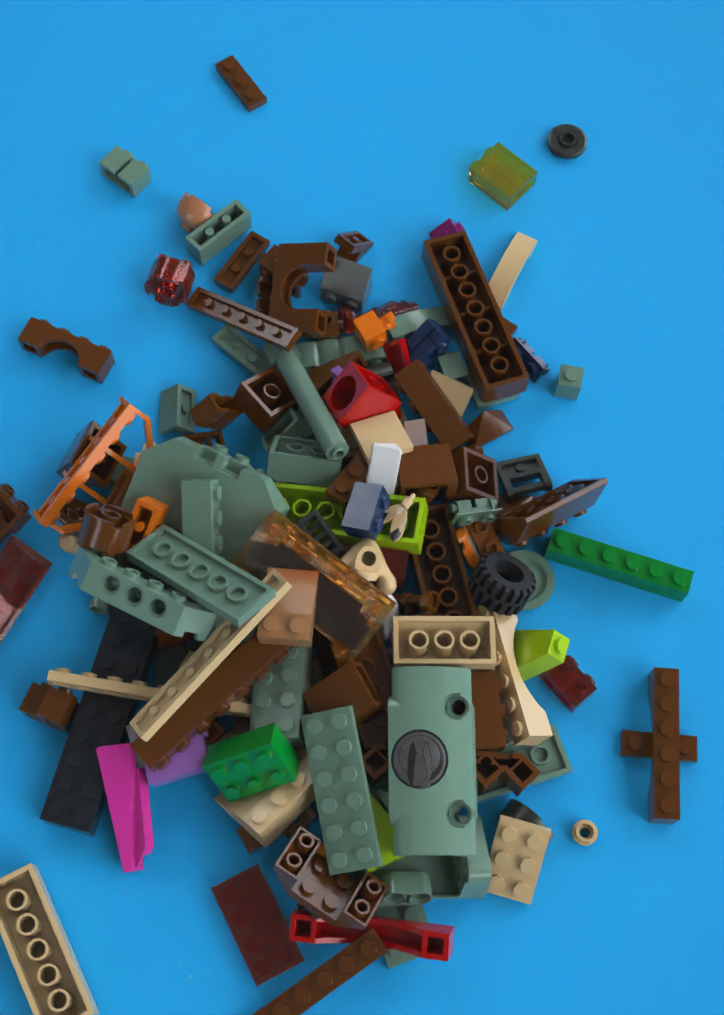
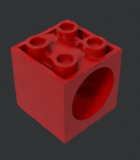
[322,360,402,429]

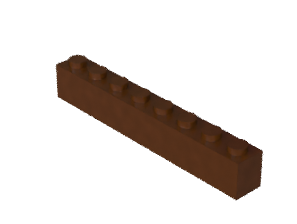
[129,632,299,772]

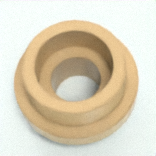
[572,819,598,846]

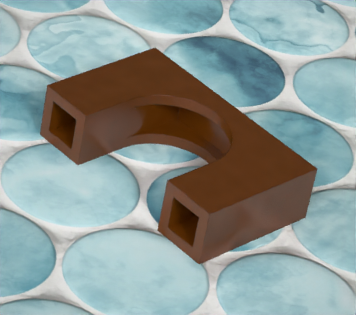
[268,242,337,338]

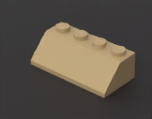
[392,616,497,673]

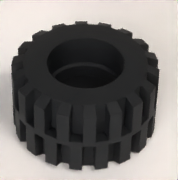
[468,551,536,616]

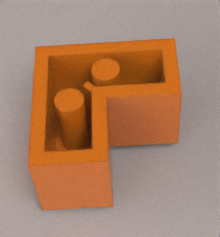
[129,496,170,549]

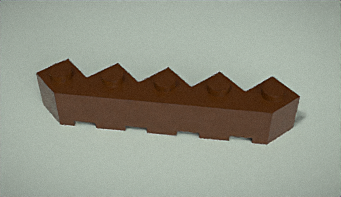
[362,744,541,797]

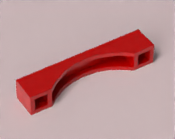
[289,908,455,962]

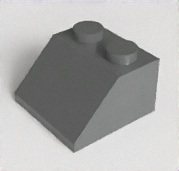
[320,256,372,313]

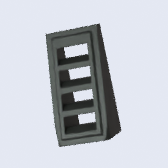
[296,509,345,563]

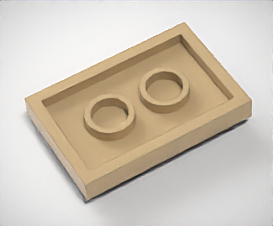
[487,814,551,905]

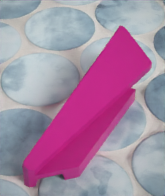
[96,742,154,872]

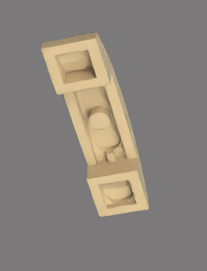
[489,232,538,311]

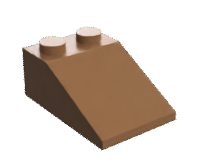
[257,567,319,647]

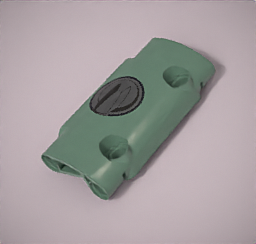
[388,666,478,857]

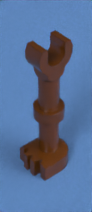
[391,590,439,614]

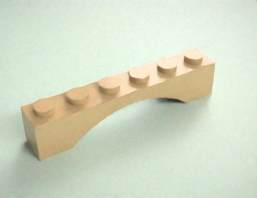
[476,604,553,745]

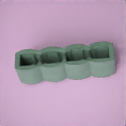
[295,336,387,373]

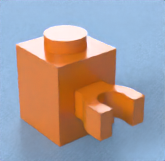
[353,310,396,352]

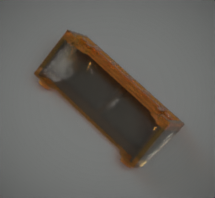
[232,510,396,664]

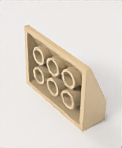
[214,747,316,848]

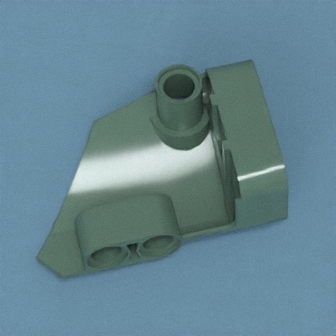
[371,811,492,906]

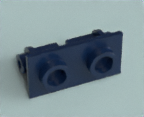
[513,336,550,383]

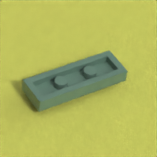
[212,325,277,376]

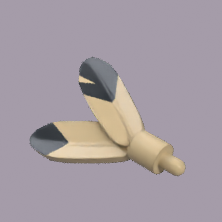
[383,493,416,542]

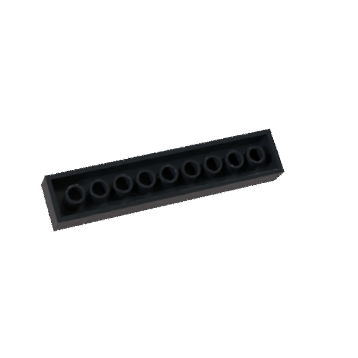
[39,606,158,837]

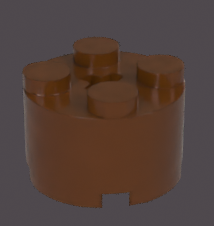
[77,503,137,558]

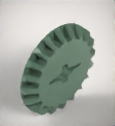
[508,550,555,610]

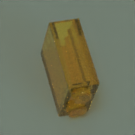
[468,142,537,210]

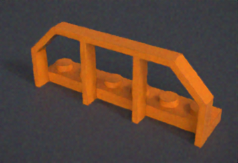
[32,397,153,534]

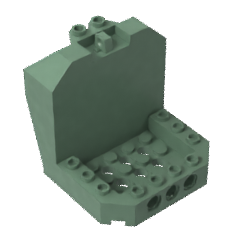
[68,436,290,642]

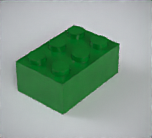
[202,722,300,803]

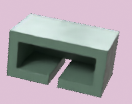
[99,145,152,198]

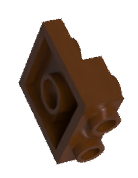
[0,483,32,545]

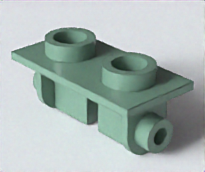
[449,497,502,526]

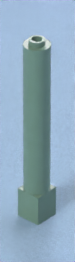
[262,343,349,461]

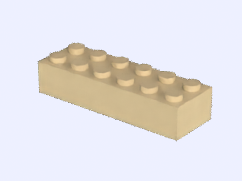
[0,863,100,1015]

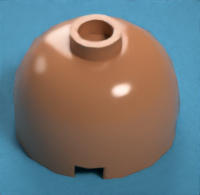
[177,191,214,233]

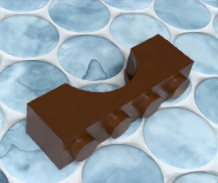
[18,317,115,384]

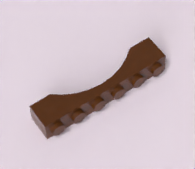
[648,667,680,825]

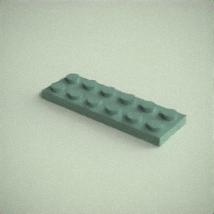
[126,524,276,627]
[301,705,383,876]

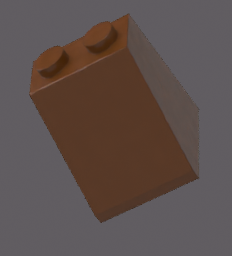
[56,421,127,488]

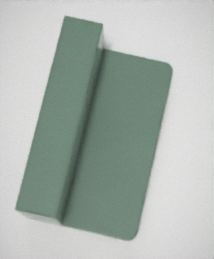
[159,384,196,435]

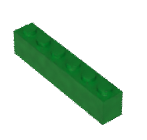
[544,528,694,602]

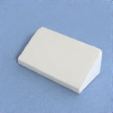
[366,443,402,495]

